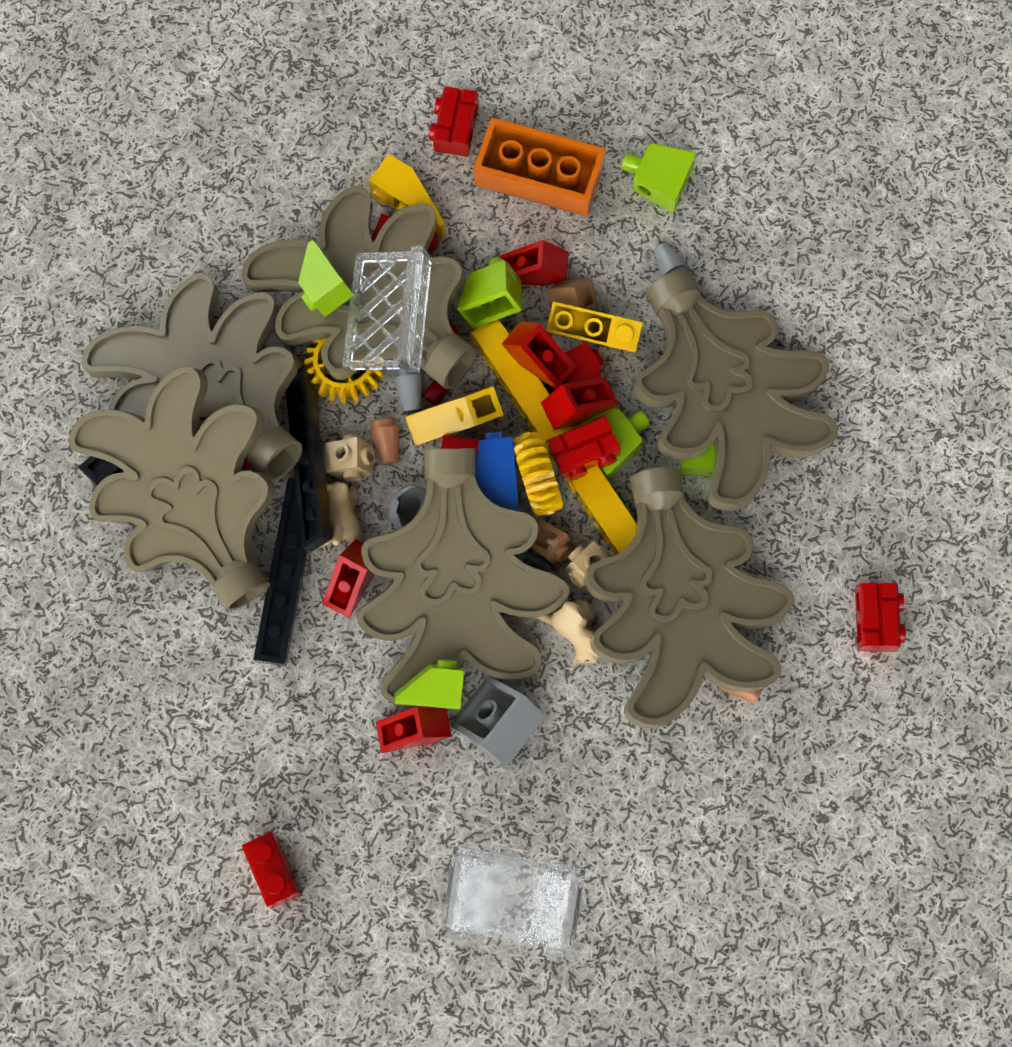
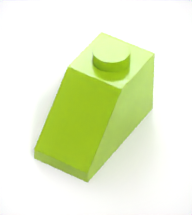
[298,240,354,317]
[394,659,464,710]

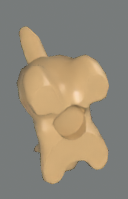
[323,481,364,546]
[534,600,600,665]

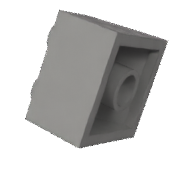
[450,676,546,768]

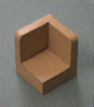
[546,278,599,310]

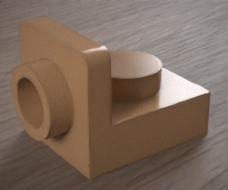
[528,517,576,571]

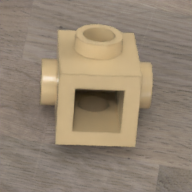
[325,435,376,482]
[564,541,611,596]

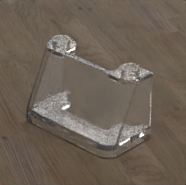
[441,846,586,957]

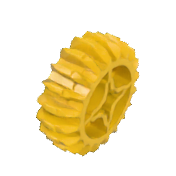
[304,338,387,405]
[513,431,563,516]

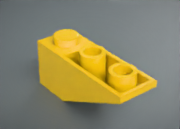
[368,154,446,238]
[546,301,643,353]
[405,385,504,446]

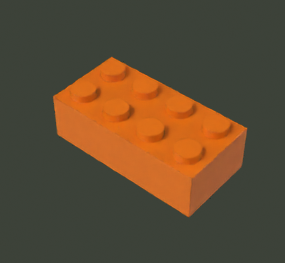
[473,117,606,217]

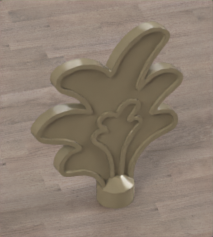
[241,186,477,389]
[632,269,839,511]
[82,273,302,481]
[69,367,275,612]
[357,448,570,708]
[584,467,794,729]

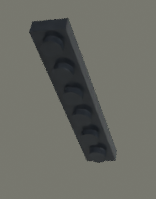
[286,371,332,551]
[253,478,308,667]

